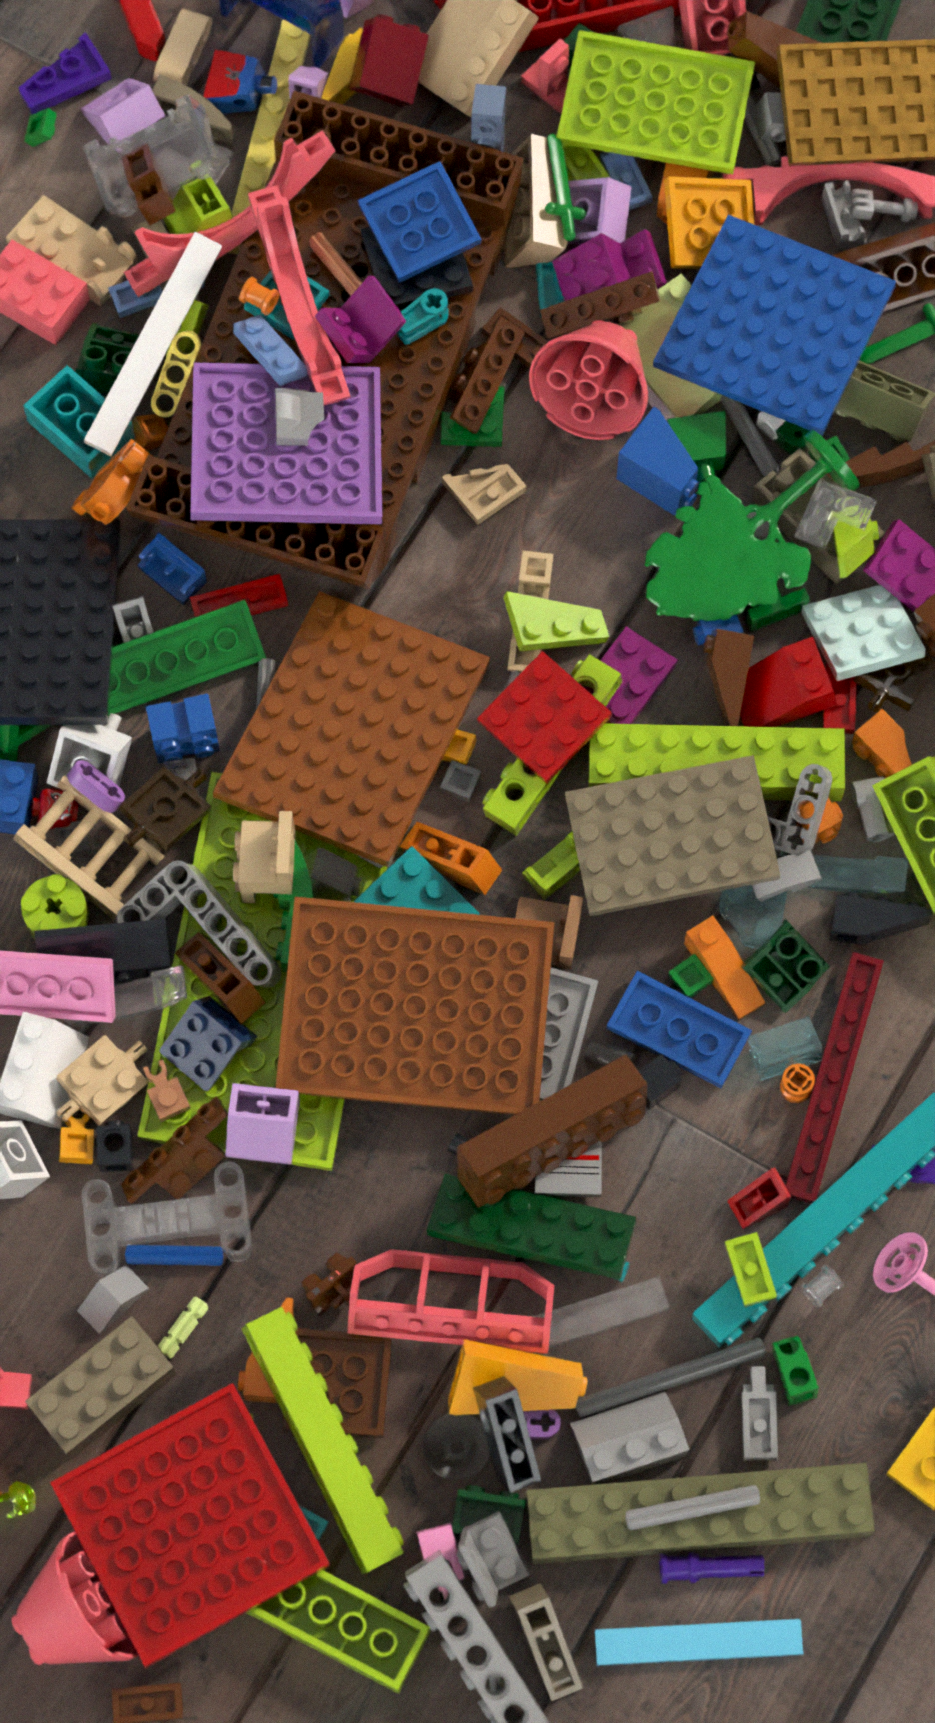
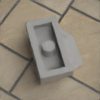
[275,388,324,446]

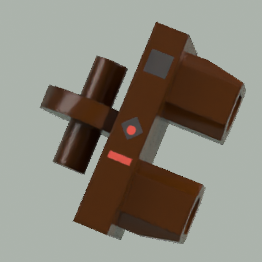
[301,1253,360,1316]

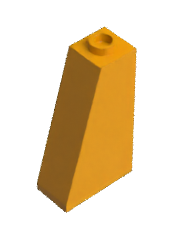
[448,1339,587,1415]

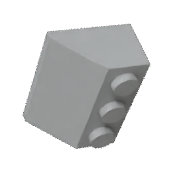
[570,1392,689,1485]

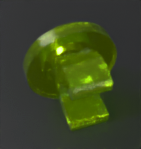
[0,1481,36,1518]

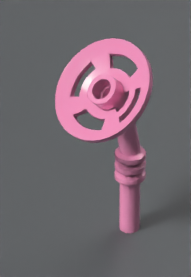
[873,1232,935,1296]

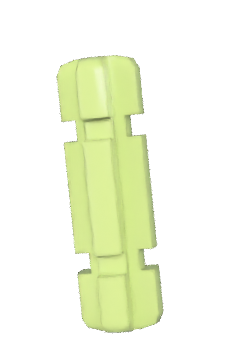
[158,1297,208,1358]

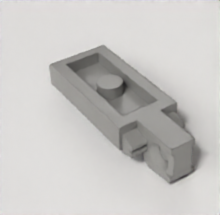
[741,1366,778,1461]

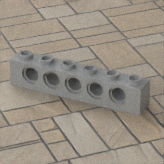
[403,1550,549,1723]

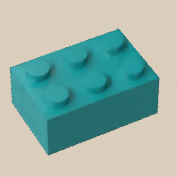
[23,365,135,479]

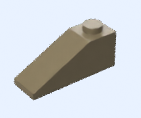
[509,1583,583,1702]

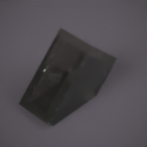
[311,848,362,902]

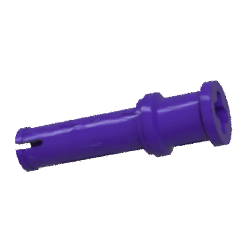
[659,1552,764,1584]

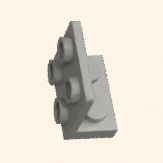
[456,1512,530,1608]

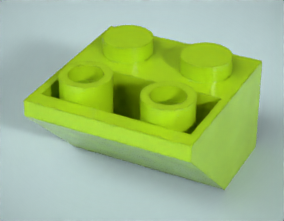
[163,173,233,234]

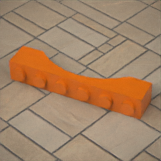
[852,709,912,779]

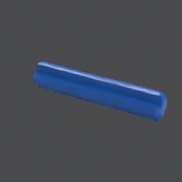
[125,1245,224,1266]

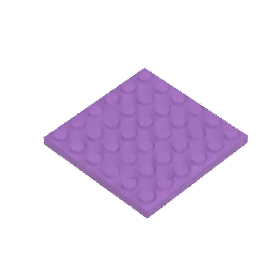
[191,362,382,524]

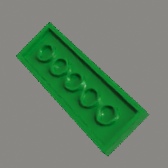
[108,599,267,716]

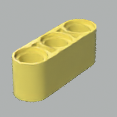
[151,330,202,418]

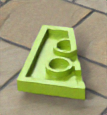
[503,591,609,651]

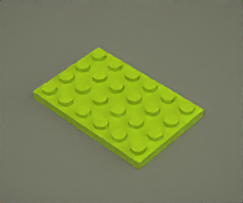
[557,30,755,175]

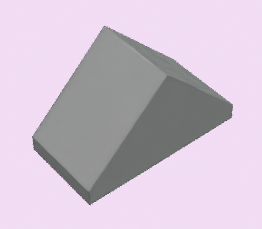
[77,1265,149,1335]

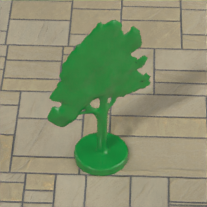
[644,429,860,621]

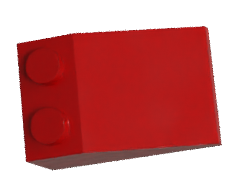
[740,637,837,727]

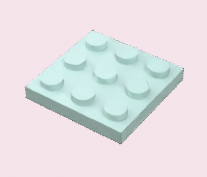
[802,585,926,681]

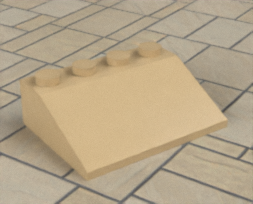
[418,0,539,118]

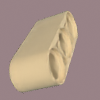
[153,9,212,86]

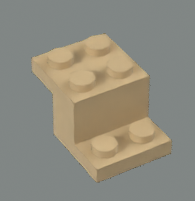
[233,811,295,903]

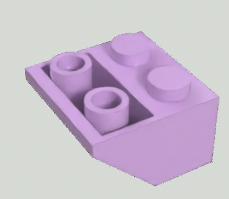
[226,1083,300,1164]

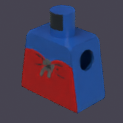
[203,50,277,114]

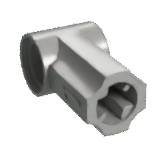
[851,776,894,842]

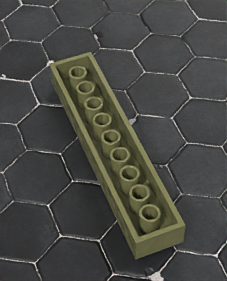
[526,1463,875,1564]

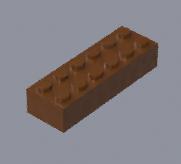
[457,1054,648,1208]

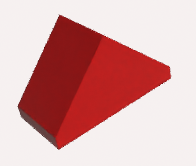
[727,1168,791,1229]

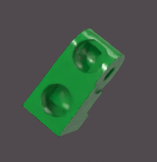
[772,1335,819,1406]

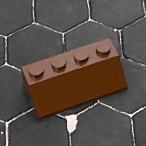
[832,222,935,311]

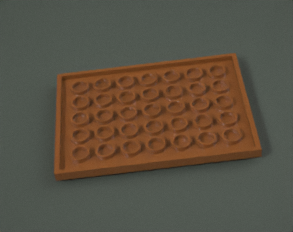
[213,591,491,868]
[275,897,554,1115]

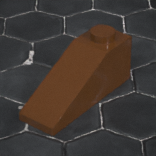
[703,629,754,726]
[175,932,266,1024]

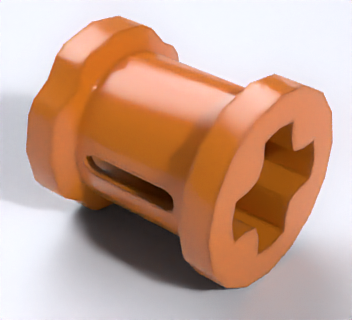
[239,277,280,316]

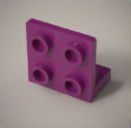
[315,276,406,363]

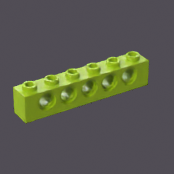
[482,654,622,836]

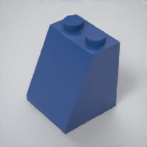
[616,407,699,516]

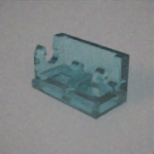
[748,1017,822,1081]

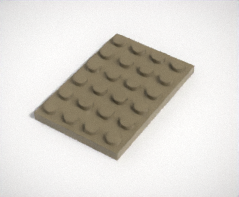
[565,755,780,916]

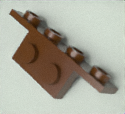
[540,272,661,339]
[449,316,525,434]
[121,1096,228,1204]

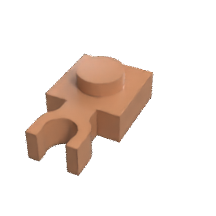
[143,1059,191,1122]

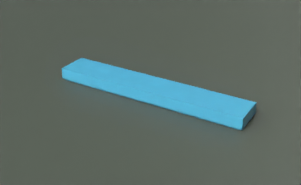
[595,1619,803,1666]

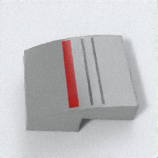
[535,1141,602,1197]

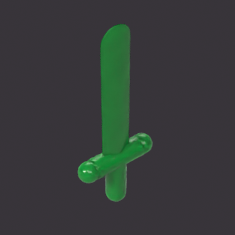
[545,134,587,241]
[860,303,935,364]

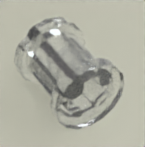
[800,1264,844,1308]

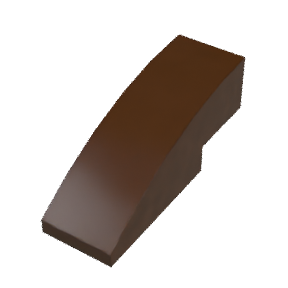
[121,143,176,225]

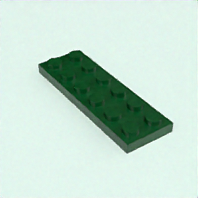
[427,1174,637,1280]

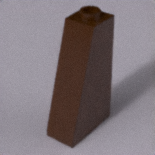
[727,11,821,88]

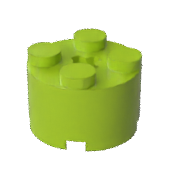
[21,874,89,940]

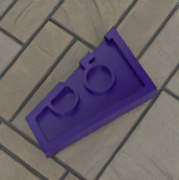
[18,32,112,115]

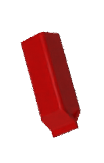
[117,0,166,64]

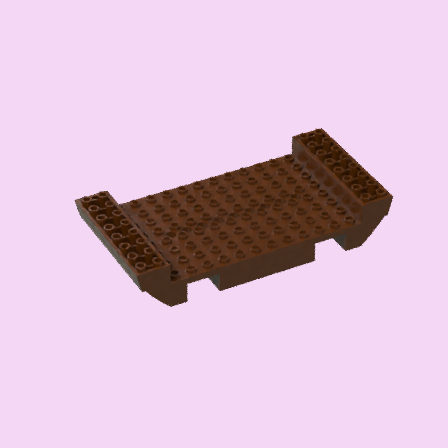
[126,91,524,589]

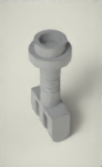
[851,189,918,222]

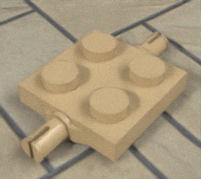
[55,1035,149,1126]

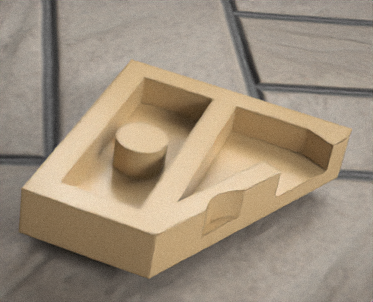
[442,464,527,525]

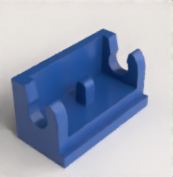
[138,533,207,606]

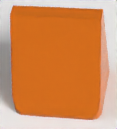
[132,414,168,451]

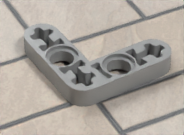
[767,764,832,855]

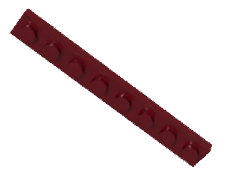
[786,952,884,1204]

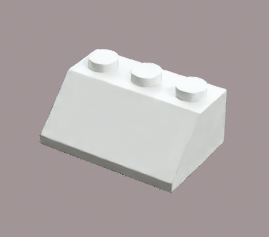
[0,1012,89,1130]

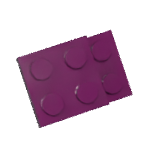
[552,229,667,301]

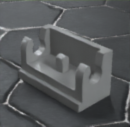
[821,181,867,252]

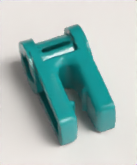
[396,288,449,345]

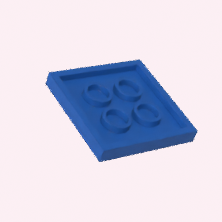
[358,161,481,283]

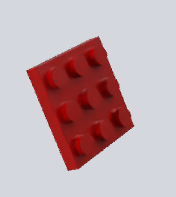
[477,651,612,784]

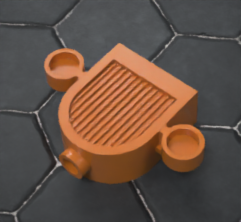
[71,439,152,525]

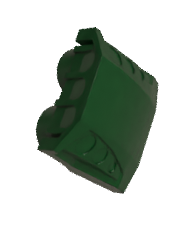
[76,322,140,394]
[741,919,830,1013]

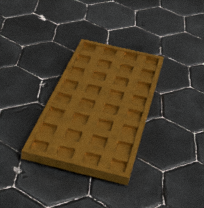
[776,39,935,166]

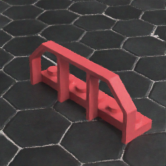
[347,1249,554,1354]

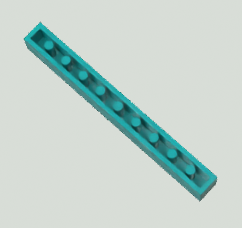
[692,1092,935,1348]

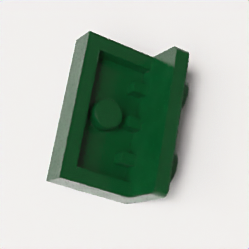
[452,1485,525,1545]

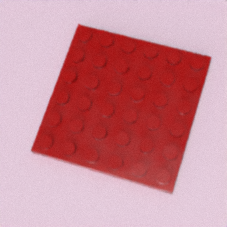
[50,1383,330,1668]

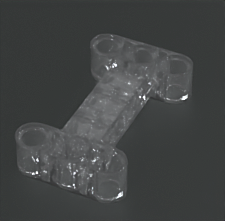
[82,1162,253,1279]

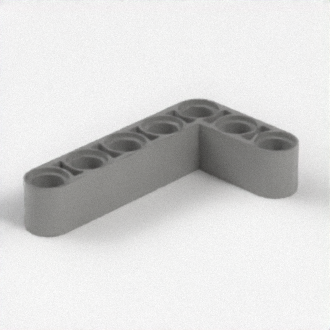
[117,860,281,988]

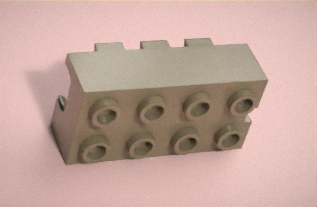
[752,448,885,585]

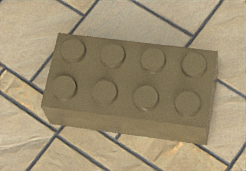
[25,1316,177,1460]

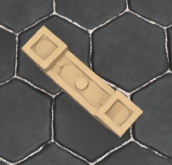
[507,551,554,672]

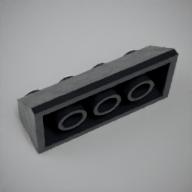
[35,919,172,984]

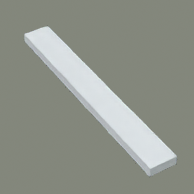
[84,232,222,457]

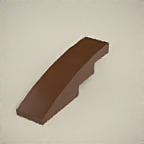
[827,440,935,490]

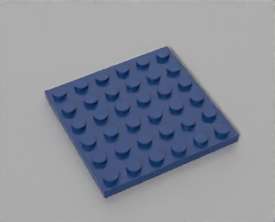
[653,215,896,436]

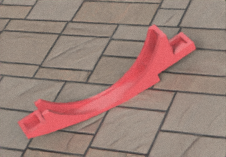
[124,130,335,297]
[721,157,935,225]
[248,185,351,406]

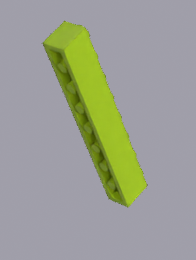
[241,1307,404,1574]

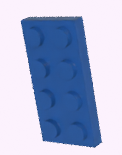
[606,971,752,1089]

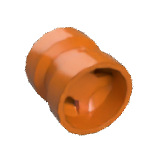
[780,1063,815,1103]

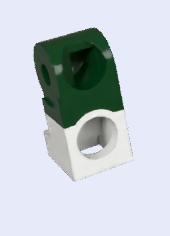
[756,411,809,455]

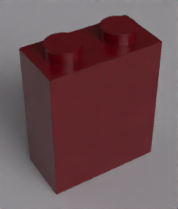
[348,14,429,107]

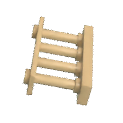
[13,775,164,919]

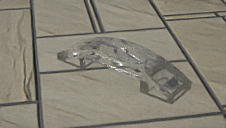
[64,965,187,1026]

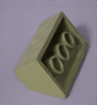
[834,361,935,442]

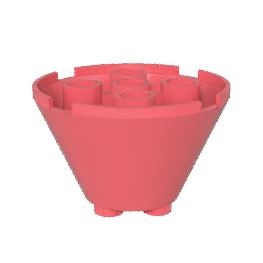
[529,320,648,440]
[12,1532,138,1665]

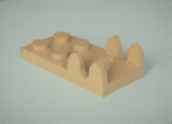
[6,195,138,307]

